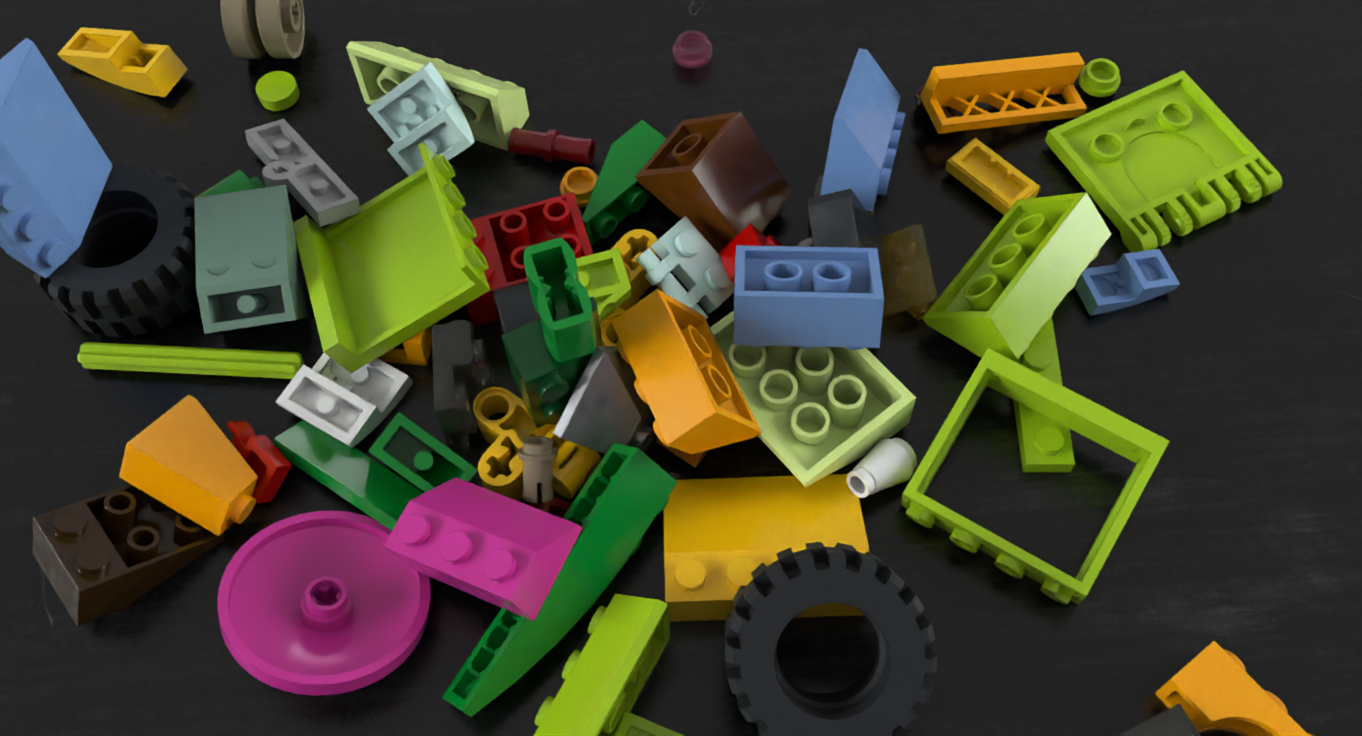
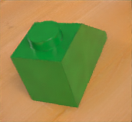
[368,412,478,492]

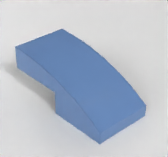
[1074,249,1180,316]

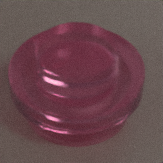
[673,30,712,68]

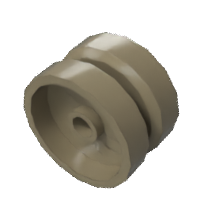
[220,0,305,60]

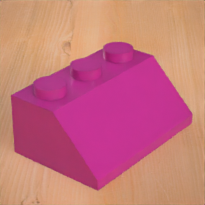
[383,477,582,621]

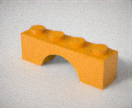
[1155,641,1314,736]

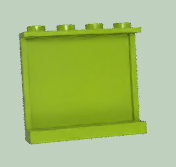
[293,142,490,373]

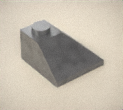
[553,346,656,454]

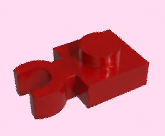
[226,420,292,504]

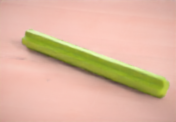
[77,342,304,379]

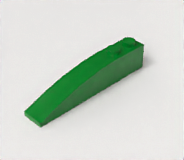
[442,442,677,717]

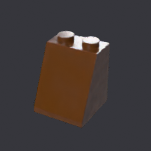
[635,111,793,252]

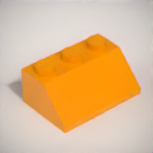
[611,289,762,454]

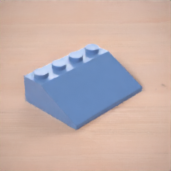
[0,38,113,279]

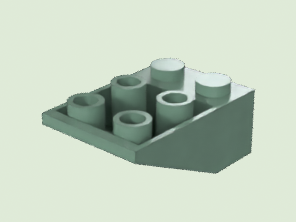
[194,185,309,334]

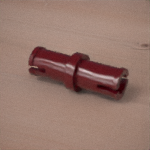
[508,127,596,166]

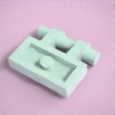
[636,216,735,319]

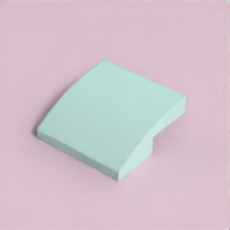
[367,62,475,176]

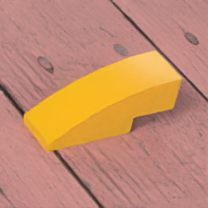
[57,27,188,97]

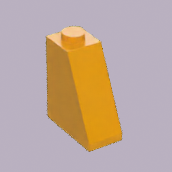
[119,394,258,536]

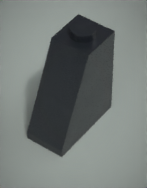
[808,189,884,328]

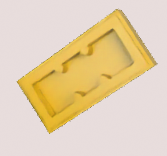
[945,138,1040,216]

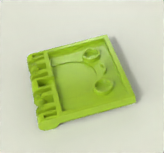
[1045,70,1282,253]

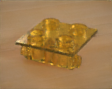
[882,223,938,319]

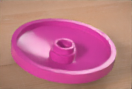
[217,511,431,696]

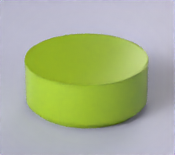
[256,71,300,111]

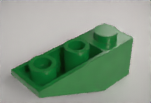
[582,120,667,246]

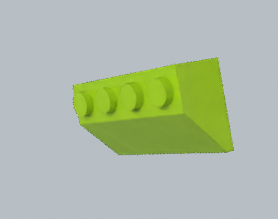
[923,192,1111,359]
[533,594,671,736]

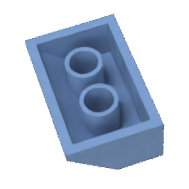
[733,245,884,350]

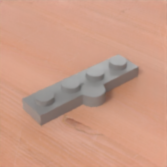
[245,119,361,227]

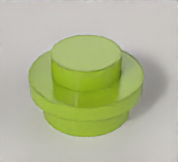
[1078,58,1121,97]

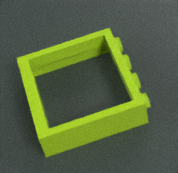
[901,348,1170,604]

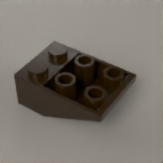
[32,483,225,627]

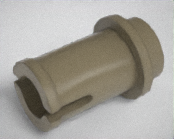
[518,436,558,503]

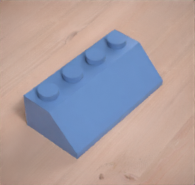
[820,48,906,211]

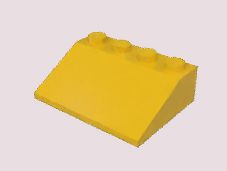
[663,474,869,622]

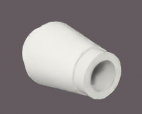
[846,438,917,498]

